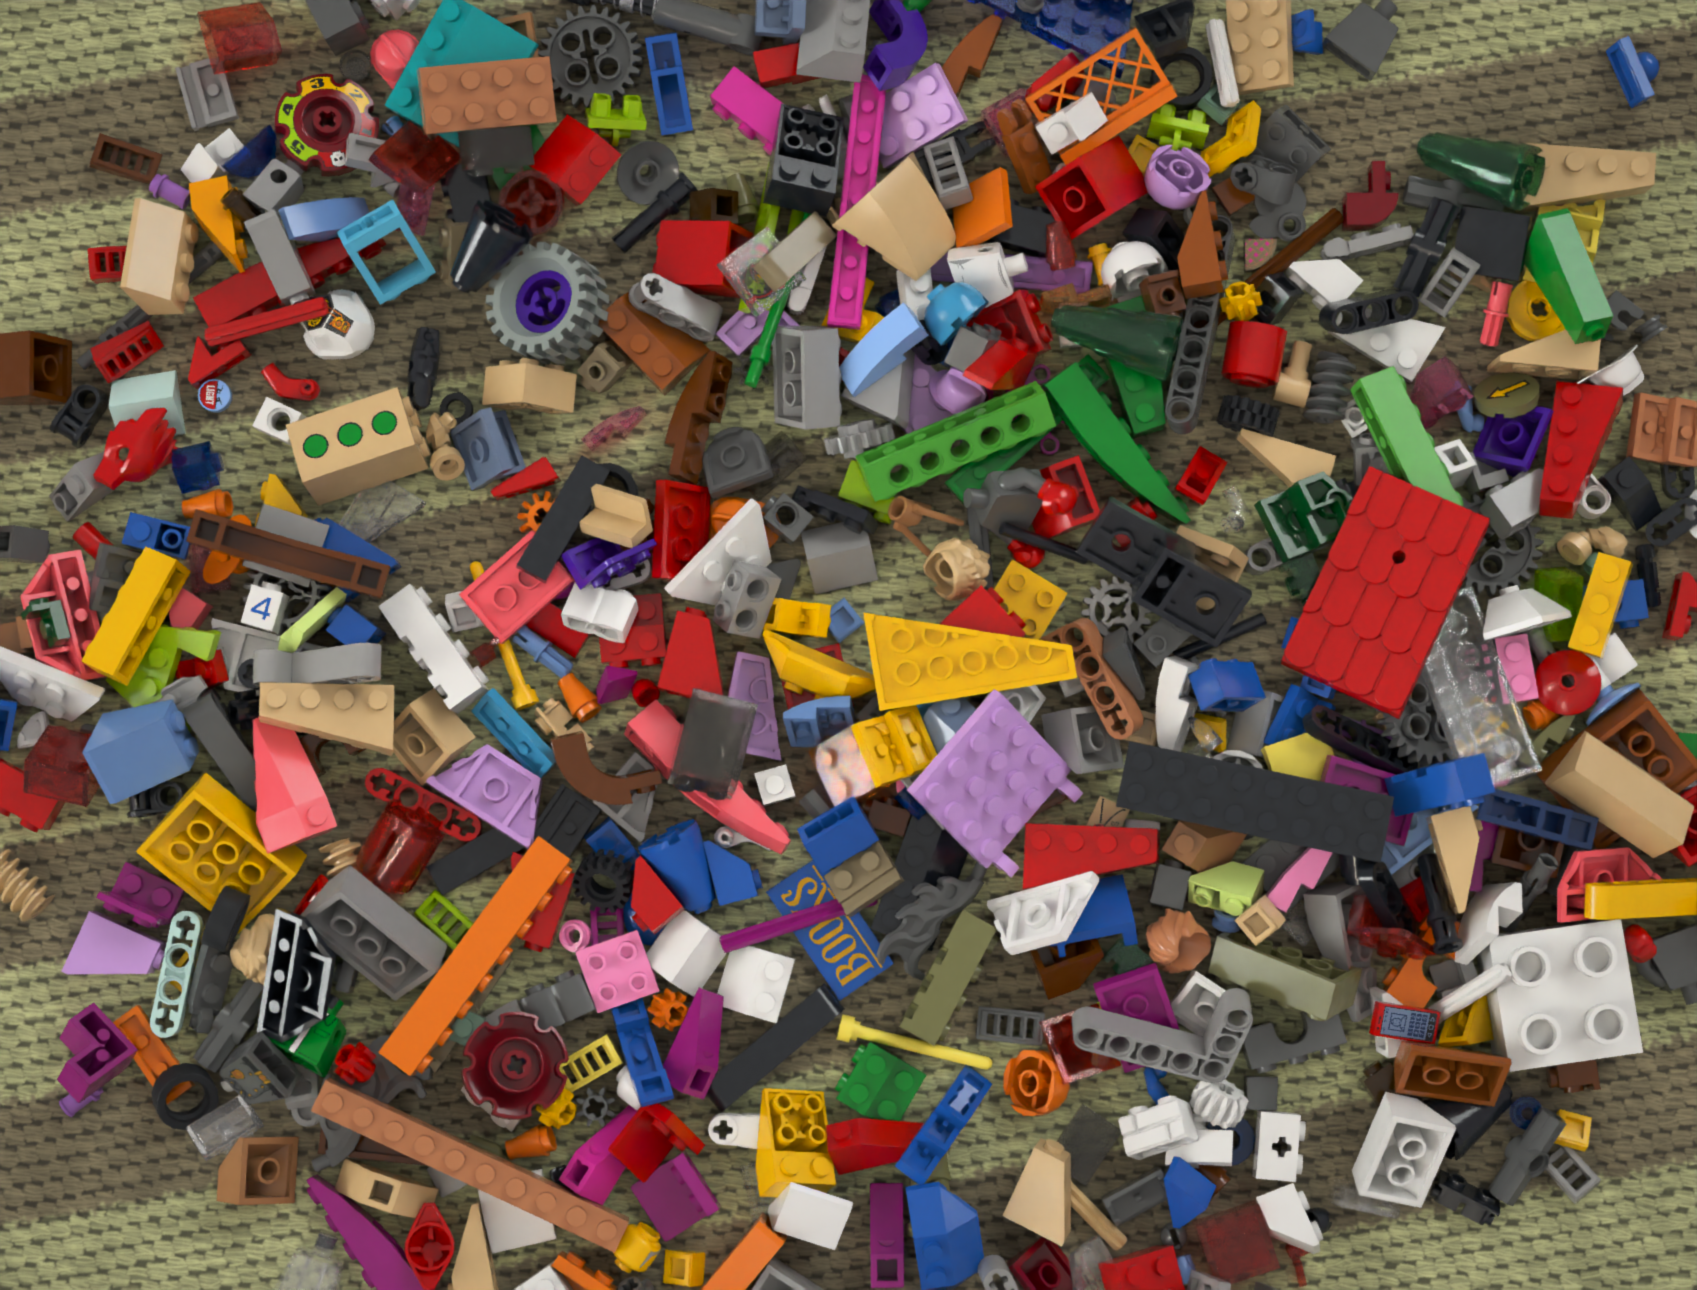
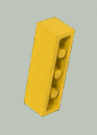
[82,547,191,686]

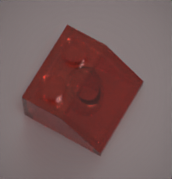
[197,2,282,75]

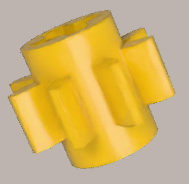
[1219,282,1262,321]
[535,1088,577,1129]

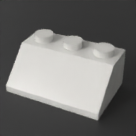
[1352,1092,1456,1208]

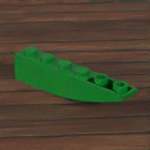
[1041,362,1191,525]

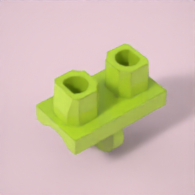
[585,93,647,147]
[1147,103,1210,151]

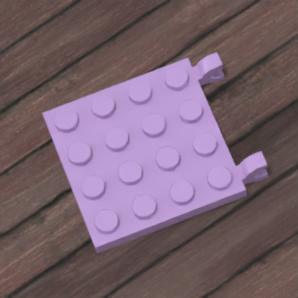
[907,689,1083,877]

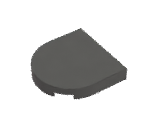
[702,427,773,499]

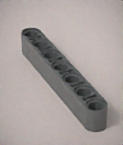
[1165,215,1235,434]

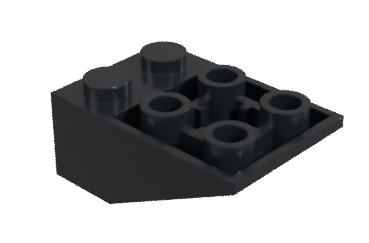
[763,103,844,217]

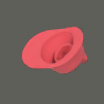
[370,29,419,89]

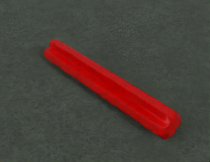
[204,297,328,347]

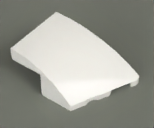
[1455,882,1523,965]

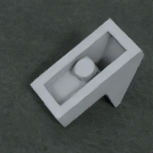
[345,133,413,188]

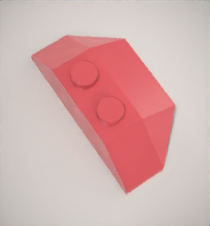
[20,549,106,681]
[1557,847,1662,923]

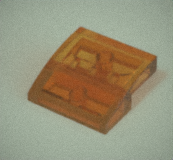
[1039,282,1112,315]

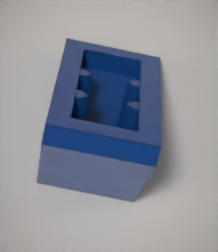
[1164,1156,1216,1229]

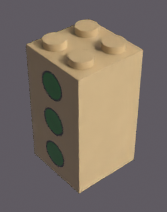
[286,387,431,506]

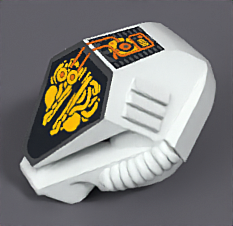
[300,289,375,359]

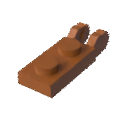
[997,99,1053,194]

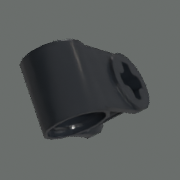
[50,385,108,449]
[127,781,189,818]

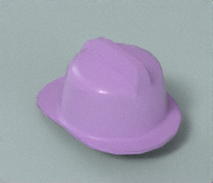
[928,367,990,429]

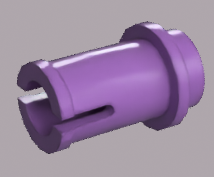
[149,174,191,209]
[59,1087,103,1117]

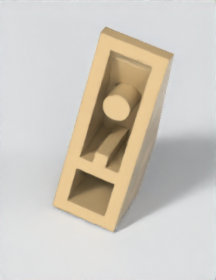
[1237,428,1336,487]
[448,1201,499,1290]

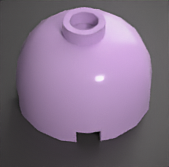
[1144,145,1211,210]

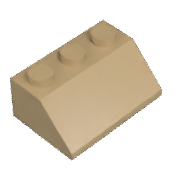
[120,198,199,315]

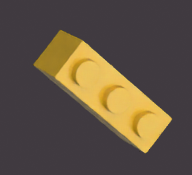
[1568,552,1633,659]

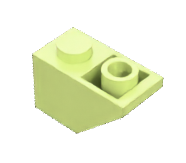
[1188,861,1264,916]

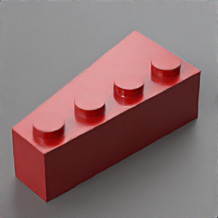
[1023,823,1160,890]

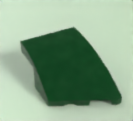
[1254,472,1353,563]

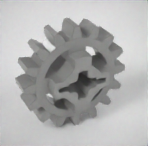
[824,418,895,459]
[1081,576,1152,644]

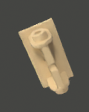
[534,697,594,753]

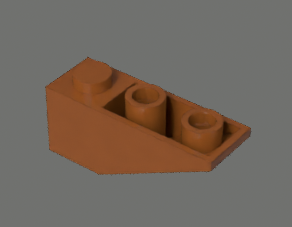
[1177,190,1228,299]

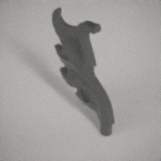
[877,861,988,980]
[311,1035,427,1172]

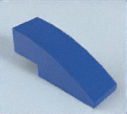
[645,32,693,135]

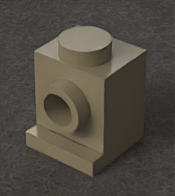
[577,340,633,394]

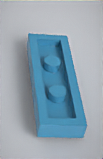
[471,688,556,779]

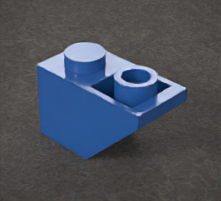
[122,512,190,560]

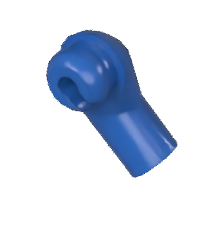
[1144,1067,1170,1105]

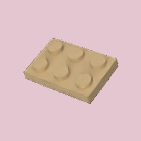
[1226,0,1294,95]

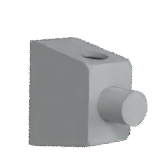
[243,159,304,215]

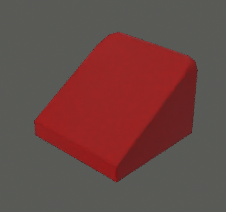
[1399,876,1435,922]

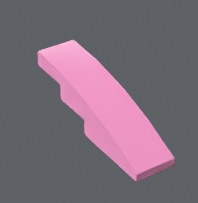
[1266,847,1333,913]

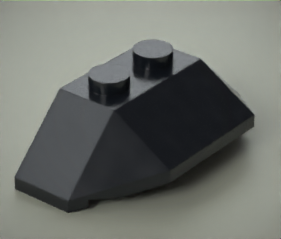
[256,907,336,1043]

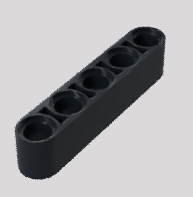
[706,984,845,1112]

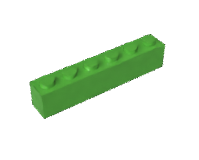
[1350,366,1463,506]

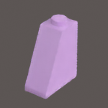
[61,911,167,974]

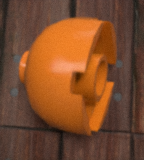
[1003,1050,1070,1116]

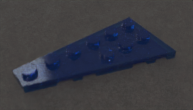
[967,0,1133,79]

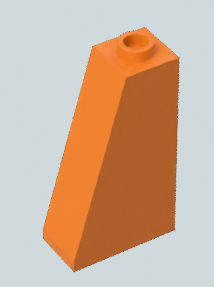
[700,1212,788,1290]

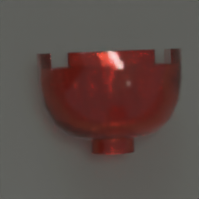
[499,170,565,236]

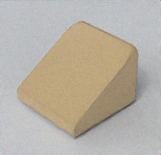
[1234,895,1286,946]

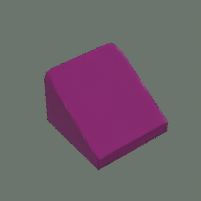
[596,665,638,704]

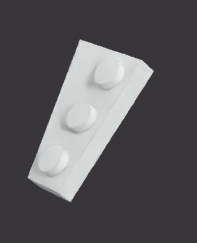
[1328,308,1446,383]

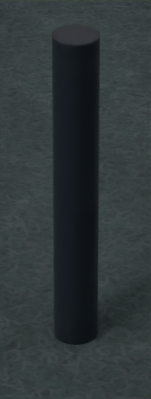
[999,522,1088,564]
[1172,612,1267,660]

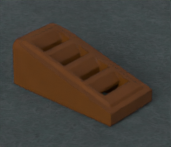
[90,133,162,185]

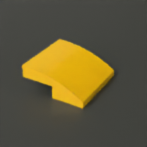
[851,705,937,788]

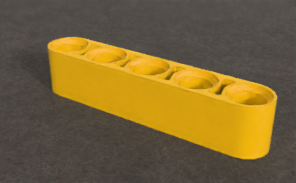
[1584,878,1697,920]

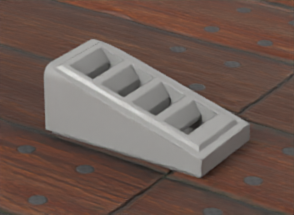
[923,136,973,210]
[1418,248,1480,318]
[1546,1144,1601,1204]

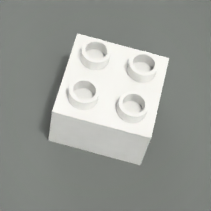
[1477,919,1643,1072]

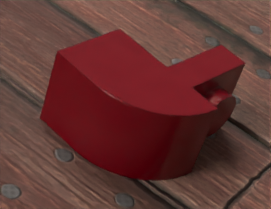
[1342,161,1399,231]

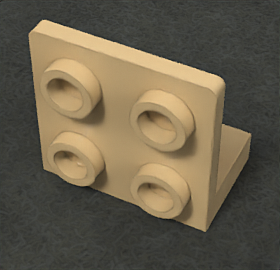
[1176,525,1249,610]

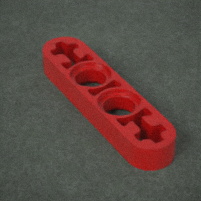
[365,768,483,842]

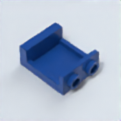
[1050,874,1138,958]

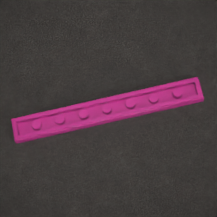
[827,74,886,330]

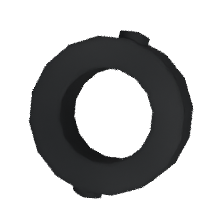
[440,392,473,426]

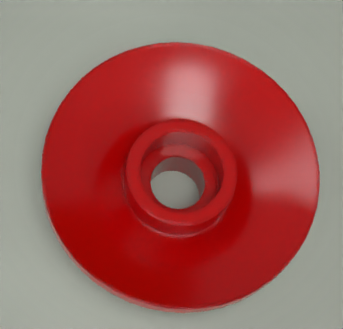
[1535,650,1601,716]

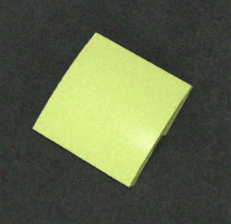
[278,587,347,653]

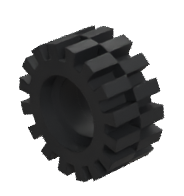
[1216,395,1280,437]
[572,849,635,913]

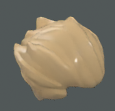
[923,538,990,601]
[230,914,275,985]

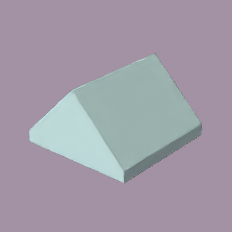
[109,370,186,436]

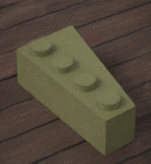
[899,909,999,1046]
[1208,931,1362,1021]

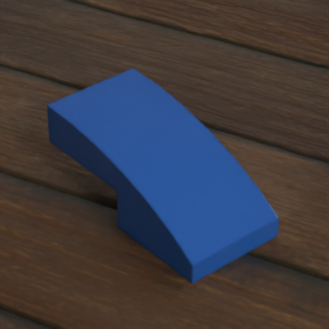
[584,817,641,870]

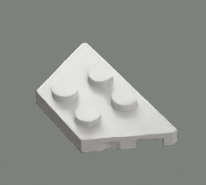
[664,498,772,606]
[211,618,327,696]
[0,646,105,722]
[987,871,1099,955]

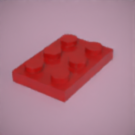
[652,479,710,581]

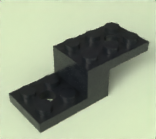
[1076,496,1252,648]

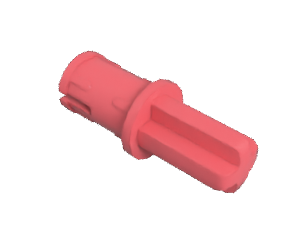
[1480,281,1513,347]

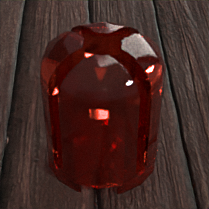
[356,799,446,895]

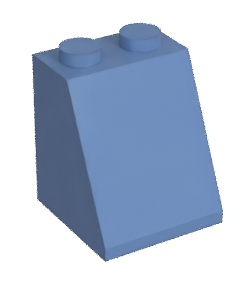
[82,699,199,804]

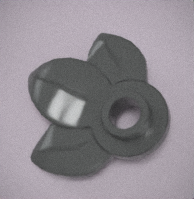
[1249,182,1307,242]

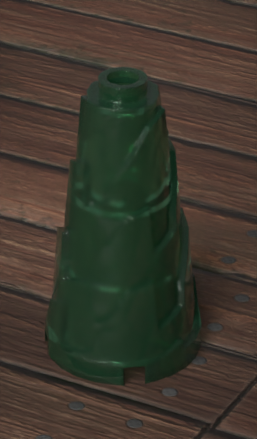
[1417,132,1545,211]
[1051,304,1183,382]

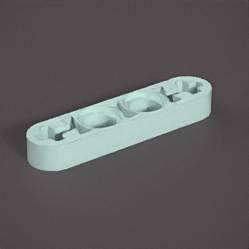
[150,911,204,1038]

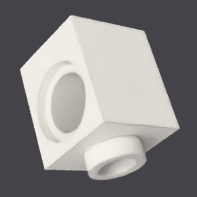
[252,397,307,445]

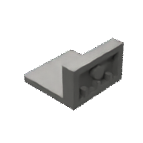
[1237,104,1331,183]

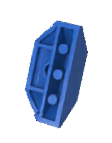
[905,1182,984,1290]

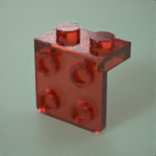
[1347,895,1436,960]

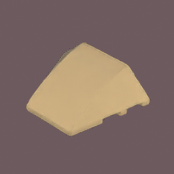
[831,151,956,281]

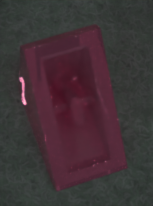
[980,88,1027,158]

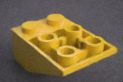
[755,1088,836,1197]

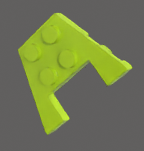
[106,624,222,732]

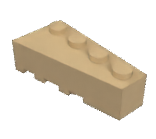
[1515,143,1656,214]

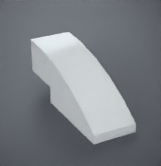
[1155,656,1198,752]

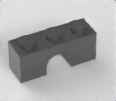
[1242,1011,1347,1074]

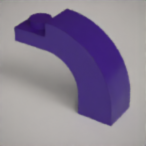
[863,0,928,91]

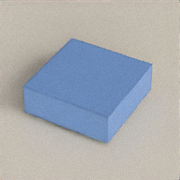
[828,598,864,643]

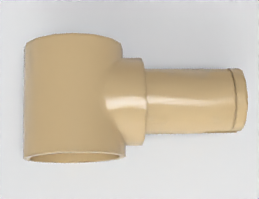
[1272,341,1312,408]

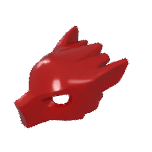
[93,407,188,490]

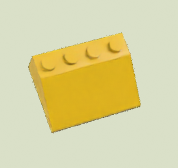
[136,772,307,934]

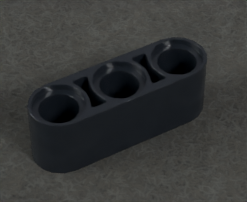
[1319,289,1419,334]

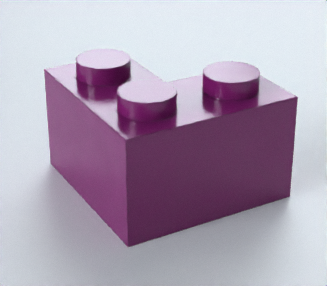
[57,1002,138,1103]

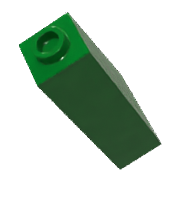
[1524,208,1613,344]

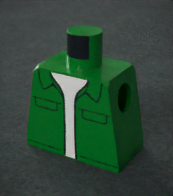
[267,994,346,1078]

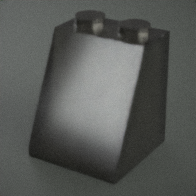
[667,688,758,800]

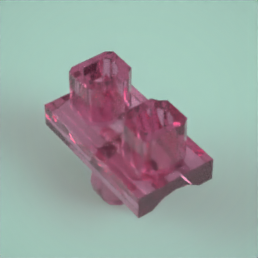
[395,172,436,236]

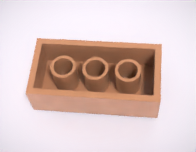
[416,56,557,135]

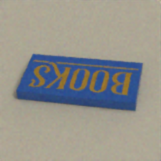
[766,860,894,1001]

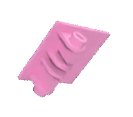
[575,930,660,1013]

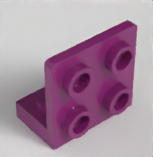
[96,862,185,928]
[631,1150,721,1242]

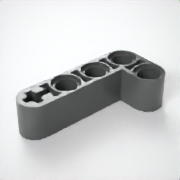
[183,687,257,812]

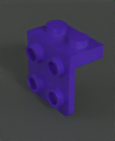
[561,538,657,590]

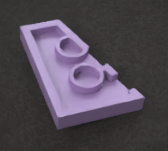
[716,651,781,761]

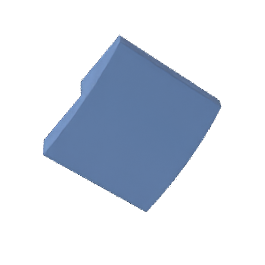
[783,696,857,747]

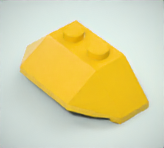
[762,629,876,701]

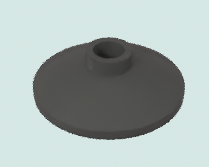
[617,141,679,205]

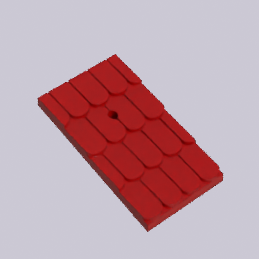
[1281,466,1490,719]

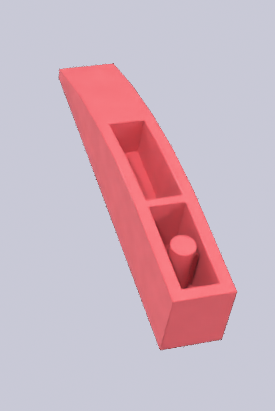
[624,699,791,854]

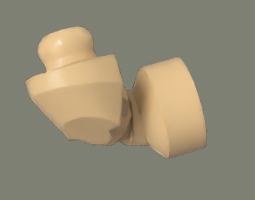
[426,412,465,481]
[1557,526,1628,565]

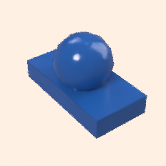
[1606,36,1660,109]

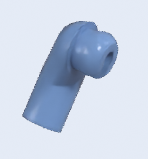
[1455,385,1484,433]

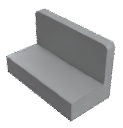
[1227,691,1285,760]

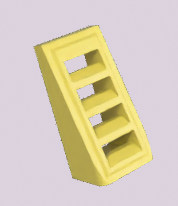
[559,1033,625,1093]

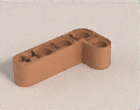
[1039,618,1144,740]

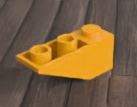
[189,175,248,273]

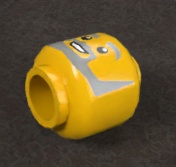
[613,1222,661,1273]

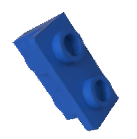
[1264,684,1336,745]

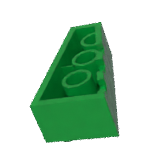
[1090,295,1165,439]

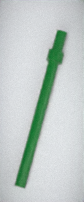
[744,212,811,388]

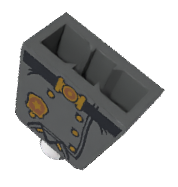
[220,1031,302,1104]

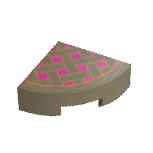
[1244,238,1277,273]

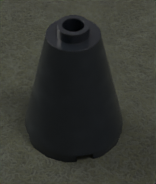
[450,200,533,293]
[1423,1082,1513,1160]

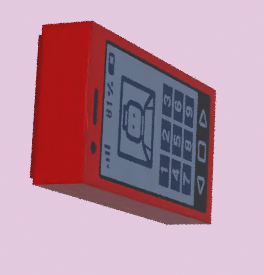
[1369,1001,1441,1045]

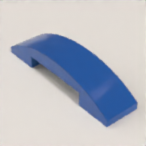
[611,998,674,1107]

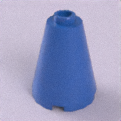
[638,819,716,914]

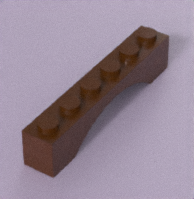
[186,509,391,600]

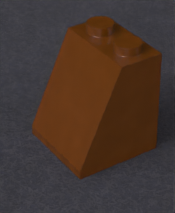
[0,330,72,405]

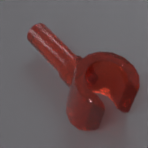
[470,637,500,668]
[1285,1243,1309,1287]

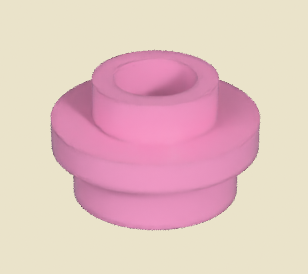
[559,919,591,952]

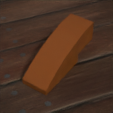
[942,9,1005,99]

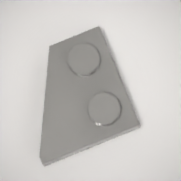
[593,752,658,842]

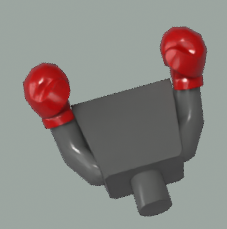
[963,467,1078,569]
[1623,923,1697,1005]

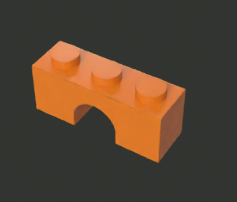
[1382,912,1460,1008]

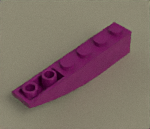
[306,1174,423,1290]

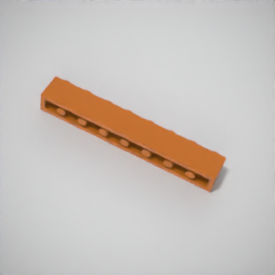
[378,836,573,1076]

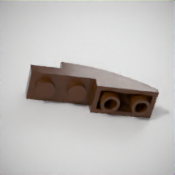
[665,351,733,485]

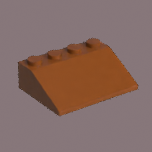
[1533,688,1697,849]

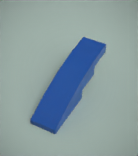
[895,1065,992,1185]

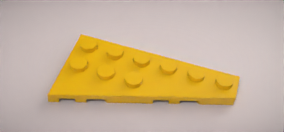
[863,612,1077,711]

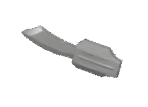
[150,675,208,711]

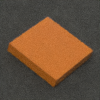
[953,167,1013,248]

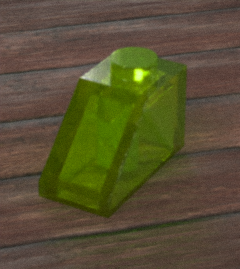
[1534,567,1584,642]

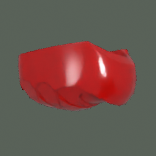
[1025,51,1085,115]

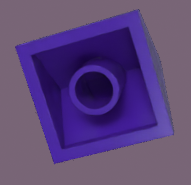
[1473,406,1554,477]

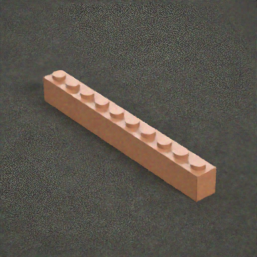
[311,1077,629,1253]

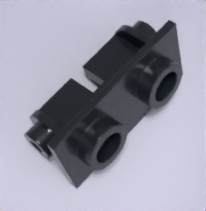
[1429,1169,1500,1225]

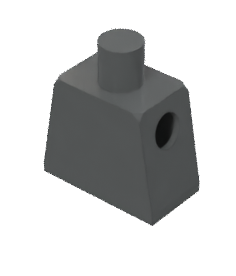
[1322,0,1399,81]

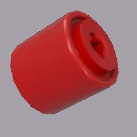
[1221,321,1287,388]

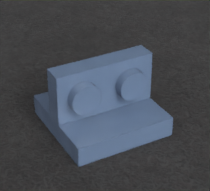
[754,0,806,45]
[450,407,526,491]

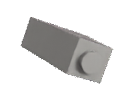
[244,209,316,306]
[841,349,915,430]

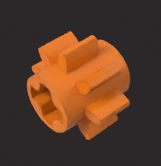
[647,988,689,1032]

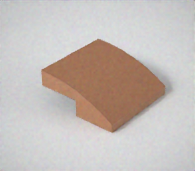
[1626,393,1697,468]

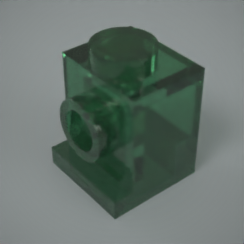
[1278,553,1320,606]
[1102,936,1154,975]

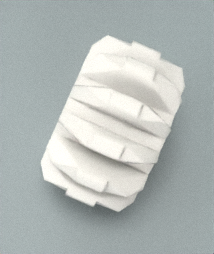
[1189,1079,1249,1129]

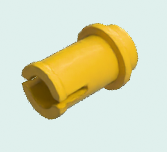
[1087,243,1112,286]

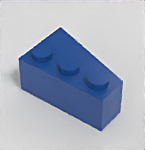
[1384,753,1496,817]

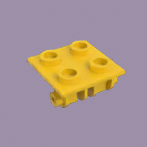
[994,559,1068,640]

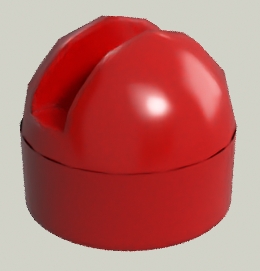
[631,679,660,707]

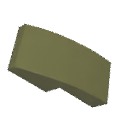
[1519,715,1576,768]

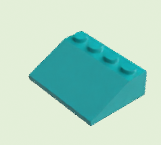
[385,0,539,157]

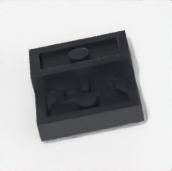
[1452,206,1532,282]

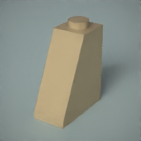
[1002,1138,1071,1246]

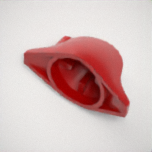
[405,1202,454,1290]

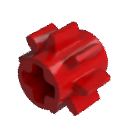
[334,1042,376,1086]

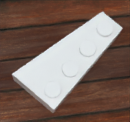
[378,584,489,714]

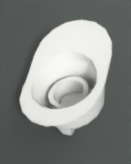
[1577,344,1644,396]

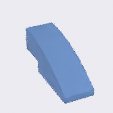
[278,197,370,242]

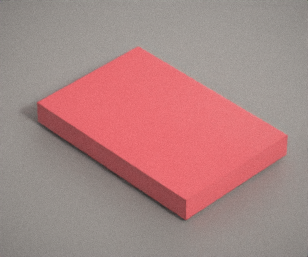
[459,530,575,644]

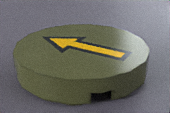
[1474,372,1541,418]

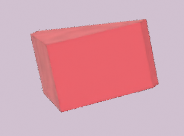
[168,587,213,630]

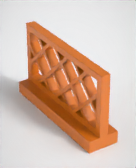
[1025,27,1177,165]

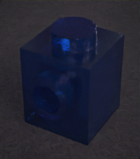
[172,441,224,494]

